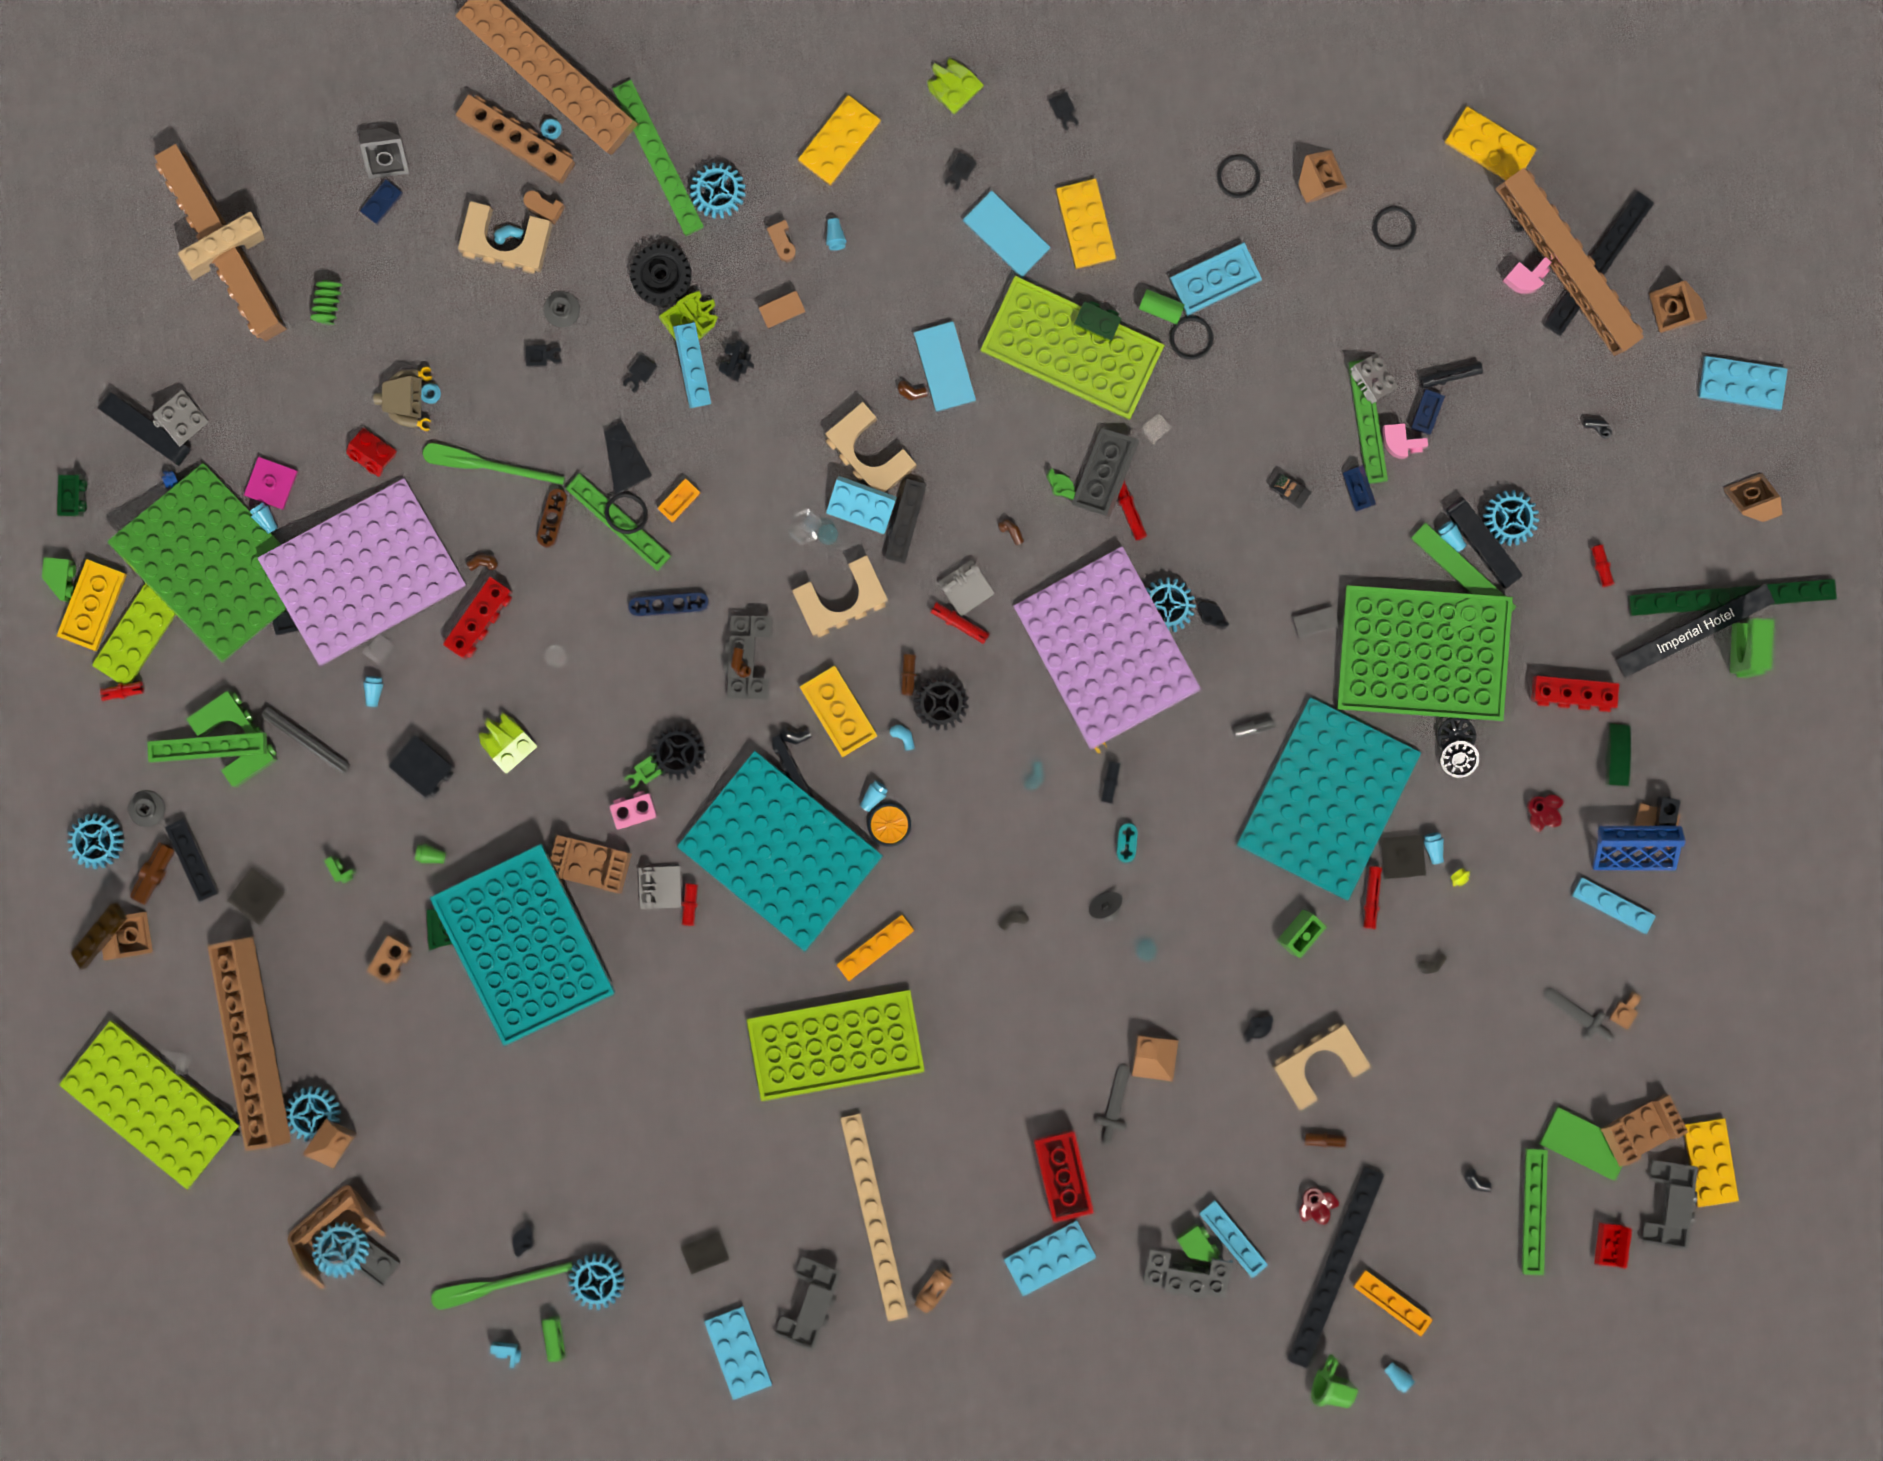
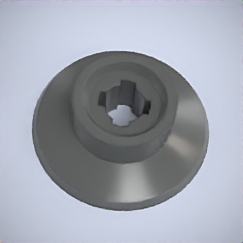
[543,291,580,328]
[128,790,166,828]
[1088,892,1123,921]

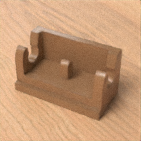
[758,290,806,328]

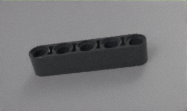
[97,391,192,466]
[1444,497,1523,589]

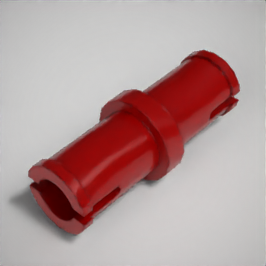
[1591,544,1615,588]
[100,681,144,701]
[681,883,698,926]

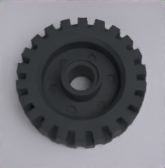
[630,243,692,306]

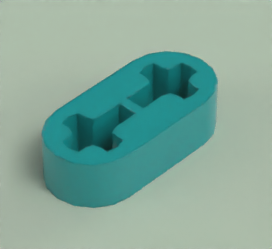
[1117,823,1138,863]

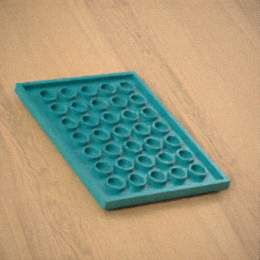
[1236,697,1421,901]
[677,750,884,952]
[430,844,616,1046]

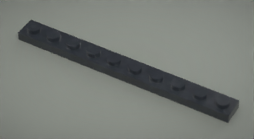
[1287,1167,1385,1369]

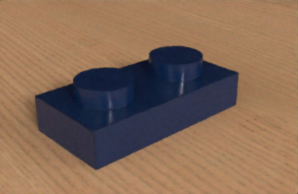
[360,180,403,225]
[1411,389,1445,435]
[1343,466,1376,512]

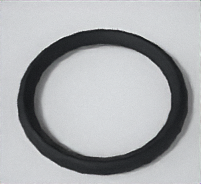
[1217,155,1260,198]
[1373,207,1416,250]
[1170,317,1213,360]
[605,493,648,534]

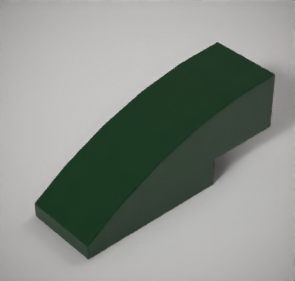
[1605,724,1631,787]

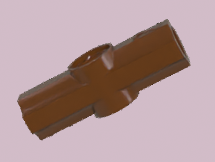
[129,842,175,905]

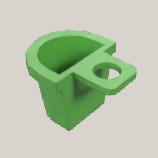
[1311,1354,1359,1408]

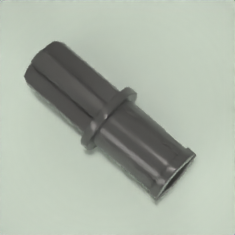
[1233,717,1275,739]

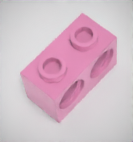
[610,791,658,830]

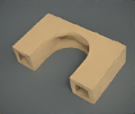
[458,201,552,274]
[178,211,265,280]
[825,402,917,493]
[792,556,888,638]
[1272,1023,1371,1111]

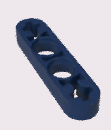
[628,593,709,617]

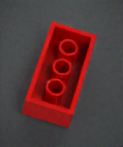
[1034,1129,1094,1223]

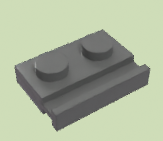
[355,1238,400,1287]

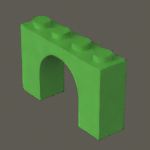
[1730,618,1774,678]
[186,691,278,788]

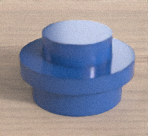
[161,470,178,489]

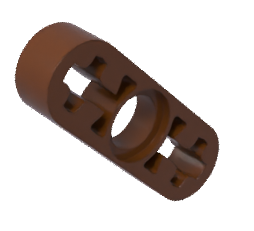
[537,489,568,548]

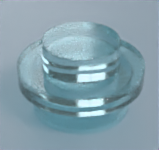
[818,524,838,545]
[1136,941,1157,961]

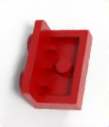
[346,428,397,477]
[1594,1223,1632,1269]

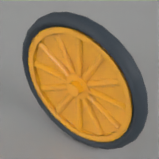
[868,803,911,847]

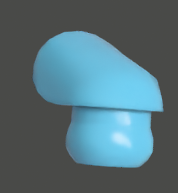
[494,225,525,244]
[890,725,915,751]

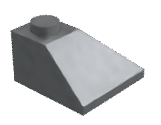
[360,128,409,179]

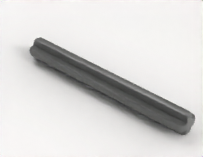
[262,707,350,774]

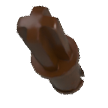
[900,654,917,696]
[1304,1132,1347,1149]

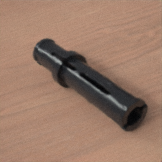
[1420,361,1483,389]

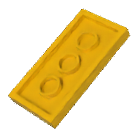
[798,95,881,186]
[1445,106,1537,180]
[1056,179,1116,269]
[56,559,127,651]
[800,666,878,758]
[1684,1118,1739,1207]

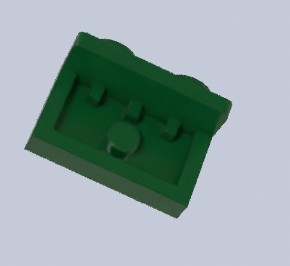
[1074,301,1122,342]
[57,474,88,517]

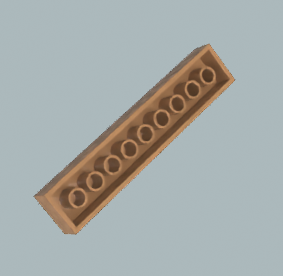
[455,0,638,155]
[154,144,287,341]
[1495,168,1644,356]
[208,937,291,1151]

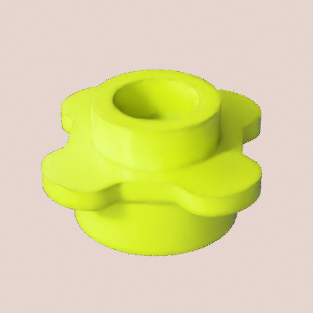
[1450,868,1471,887]

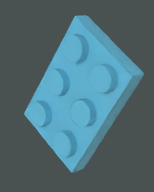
[826,476,897,534]

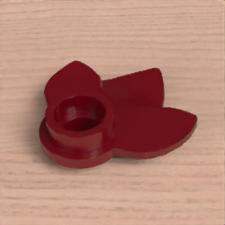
[1527,794,1564,833]
[1299,1187,1339,1225]

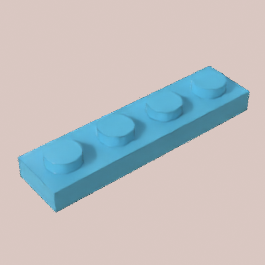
[673,322,711,408]
[1571,878,1656,934]
[1199,1200,1268,1278]

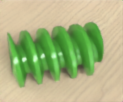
[310,280,343,325]

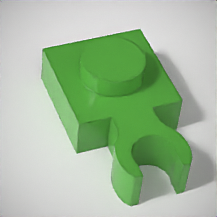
[625,756,662,789]

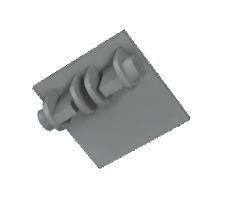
[1350,353,1399,404]
[153,390,208,447]
[938,560,995,616]
[638,866,682,909]

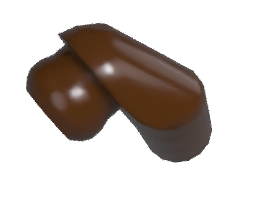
[898,381,928,401]
[998,519,1025,546]
[466,553,498,571]
[731,648,751,678]

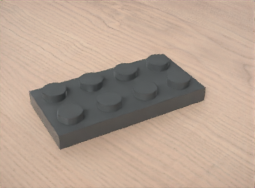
[1072,428,1139,518]

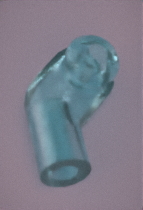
[1024,762,1044,791]

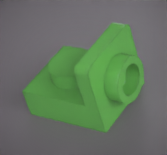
[324,856,357,884]

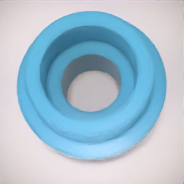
[541,118,562,140]
[421,383,441,404]

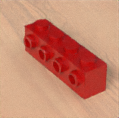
[442,577,513,660]
[1531,676,1620,712]

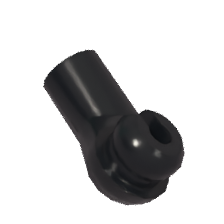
[1584,418,1612,439]

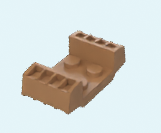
[550,834,632,894]
[1601,1094,1688,1167]

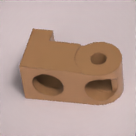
[523,191,565,225]
[767,220,796,262]

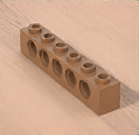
[456,94,575,184]

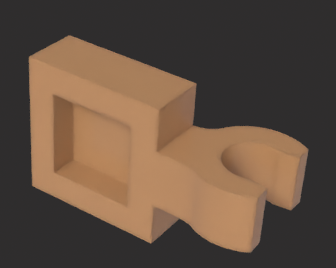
[1609,992,1642,1030]

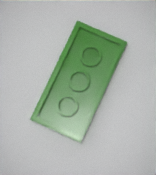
[1539,1107,1622,1181]

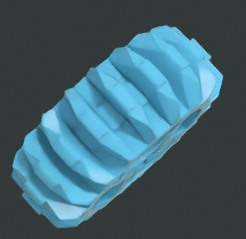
[690,163,746,219]
[1483,490,1539,546]
[1146,577,1196,633]
[67,813,124,869]
[285,1086,341,1142]
[312,1221,369,1278]
[568,1253,625,1310]

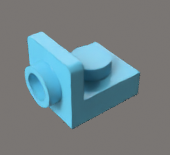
[490,1342,521,1368]

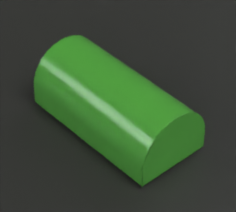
[1139,289,1185,324]
[541,1316,566,1362]

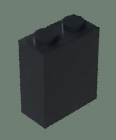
[388,735,456,799]

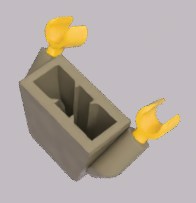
[373,367,432,431]

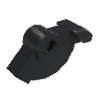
[1198,602,1229,630]
[1243,1015,1274,1044]
[512,1220,535,1258]

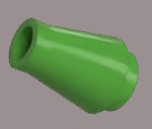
[414,843,446,864]

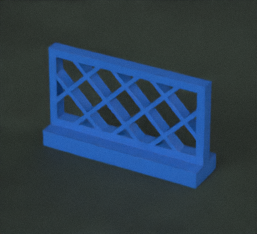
[1593,826,1685,870]

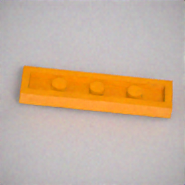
[836,915,914,981]
[1353,1270,1433,1336]

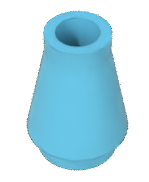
[826,218,847,251]
[250,502,278,534]
[1438,521,1467,552]
[363,676,384,707]
[859,780,888,812]
[1423,832,1444,864]
[1384,1362,1415,1393]

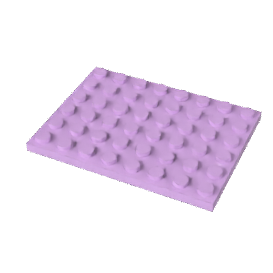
[258,479,466,666]
[1014,547,1201,749]

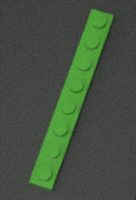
[613,80,704,236]

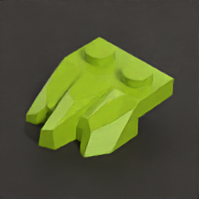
[927,58,984,115]
[659,291,718,340]
[479,712,537,774]

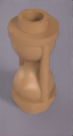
[914,1268,953,1314]

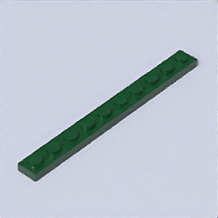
[1628,579,1837,617]

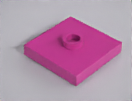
[244,457,298,510]

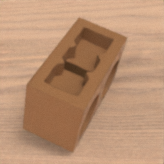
[367,935,412,984]

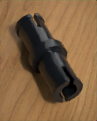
[1100,761,1121,804]

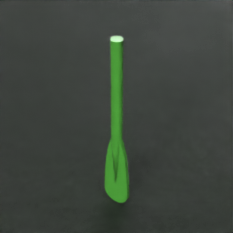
[423,443,565,485]
[431,1262,573,1310]

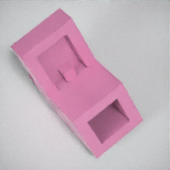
[1503,257,1551,294]
[1382,424,1428,459]

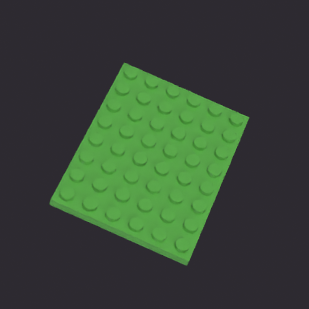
[108,463,286,663]
[1337,585,1513,721]

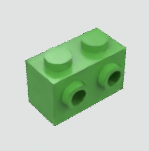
[1277,910,1327,958]

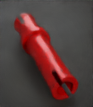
[1118,480,1148,541]
[930,602,990,644]
[1363,866,1382,929]

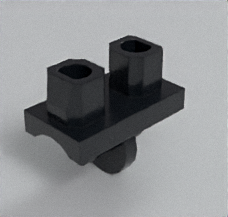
[718,341,755,382]

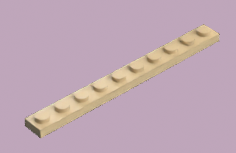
[840,1113,908,1322]

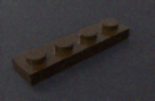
[70,902,128,970]

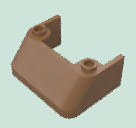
[287,1185,386,1289]

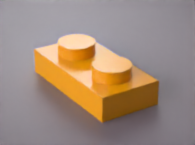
[657,478,701,523]

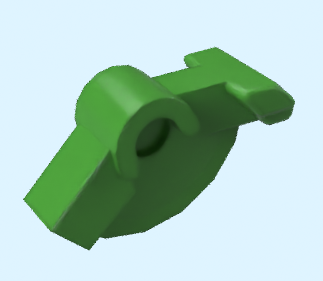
[1046,469,1075,500]

